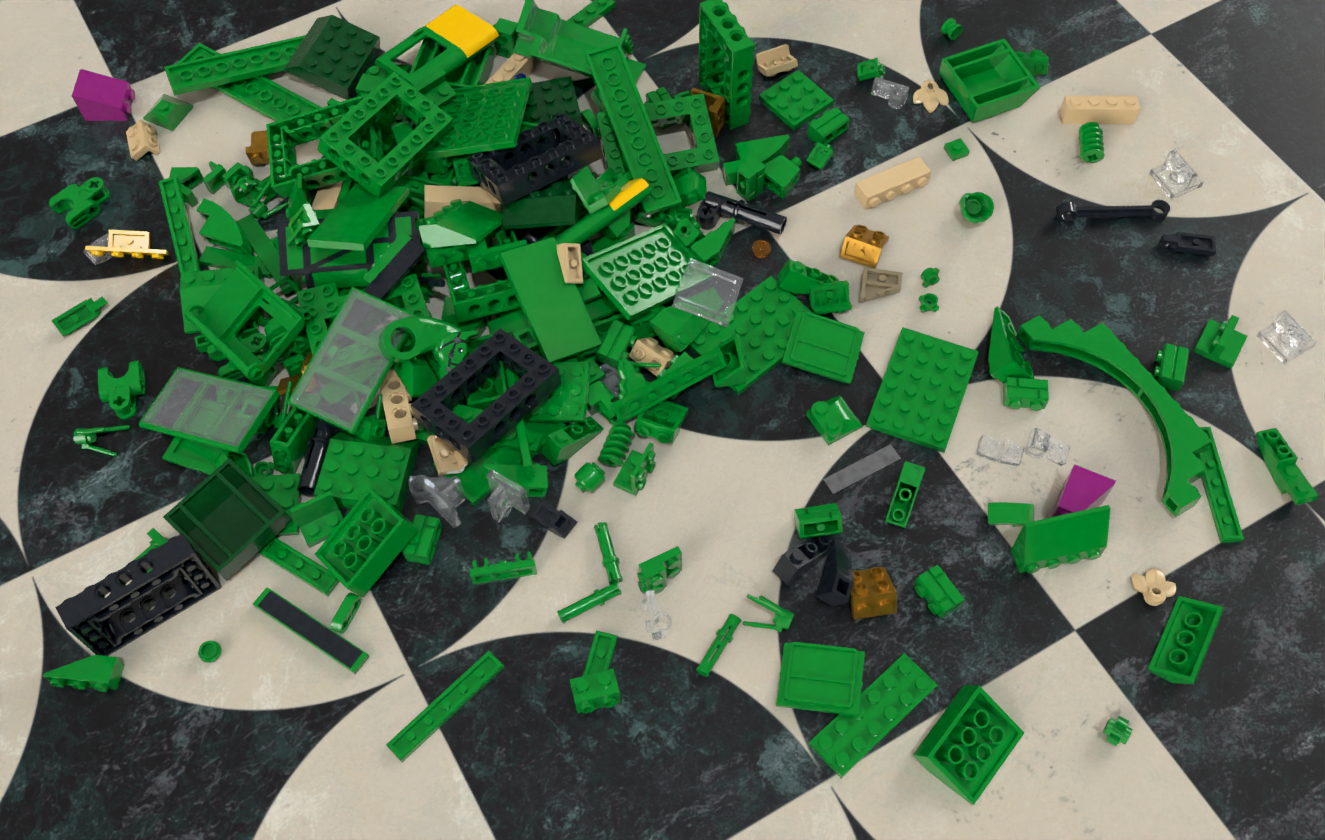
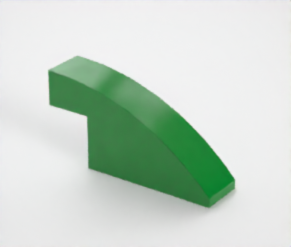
[723,134,790,186]
[196,198,253,256]

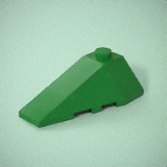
[648,288,724,352]
[988,306,1035,384]

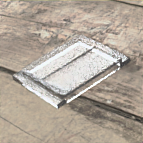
[672,258,743,327]

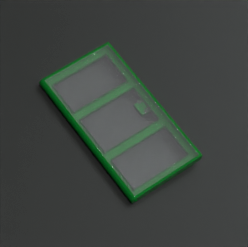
[287,287,416,435]
[139,367,280,454]

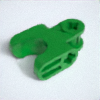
[49,177,110,229]
[207,333,270,381]
[98,360,146,420]

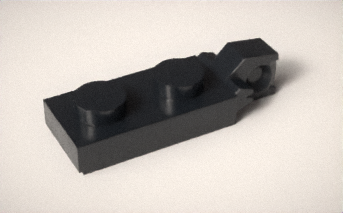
[1159,231,1216,256]

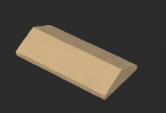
[424,185,501,222]

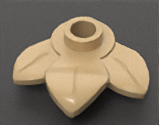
[913,80,949,113]
[1131,568,1176,606]

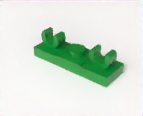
[469,551,537,585]

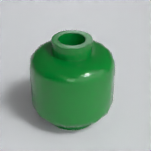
[574,462,605,493]

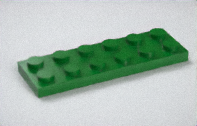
[809,653,938,779]

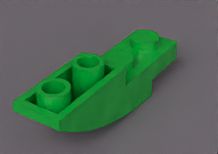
[1256,428,1318,505]

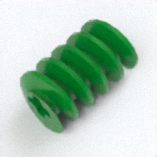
[1079,122,1105,163]
[598,421,635,467]

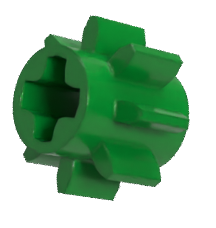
[1103,716,1133,746]

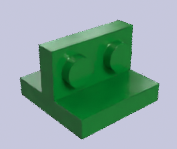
[413,68,456,108]
[1193,315,1248,369]

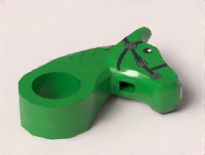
[378,316,479,379]

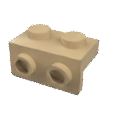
[756,44,798,77]
[126,119,160,161]
[629,337,675,376]
[427,435,468,476]

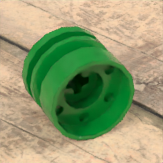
[264,318,311,366]

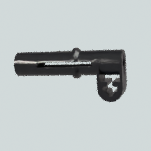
[697,191,787,235]
[297,403,356,496]

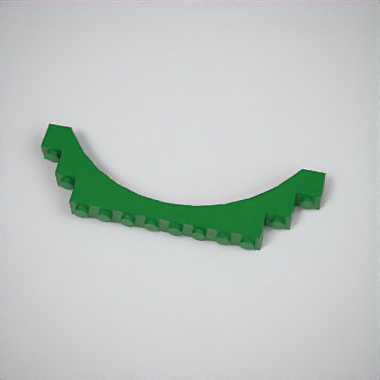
[1017,315,1212,517]

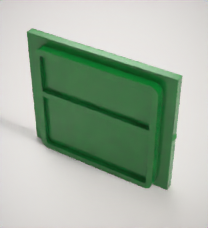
[782,311,865,385]
[162,399,246,475]
[776,642,865,716]

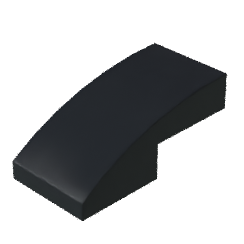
[530,500,577,539]

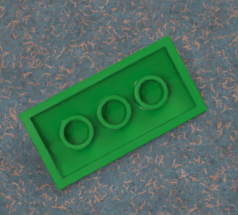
[1148,596,1224,684]

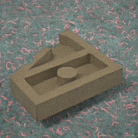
[859,267,903,302]

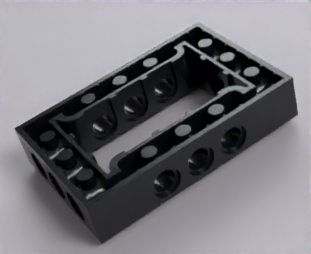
[467,113,603,206]
[410,328,562,463]
[55,533,221,656]

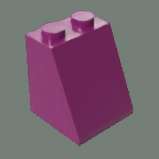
[72,69,135,121]
[1051,464,1116,517]

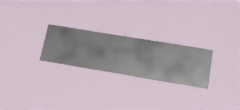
[823,444,901,494]

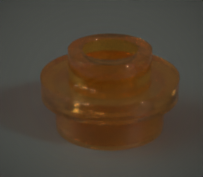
[752,240,771,258]

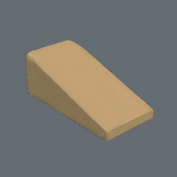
[556,243,583,284]

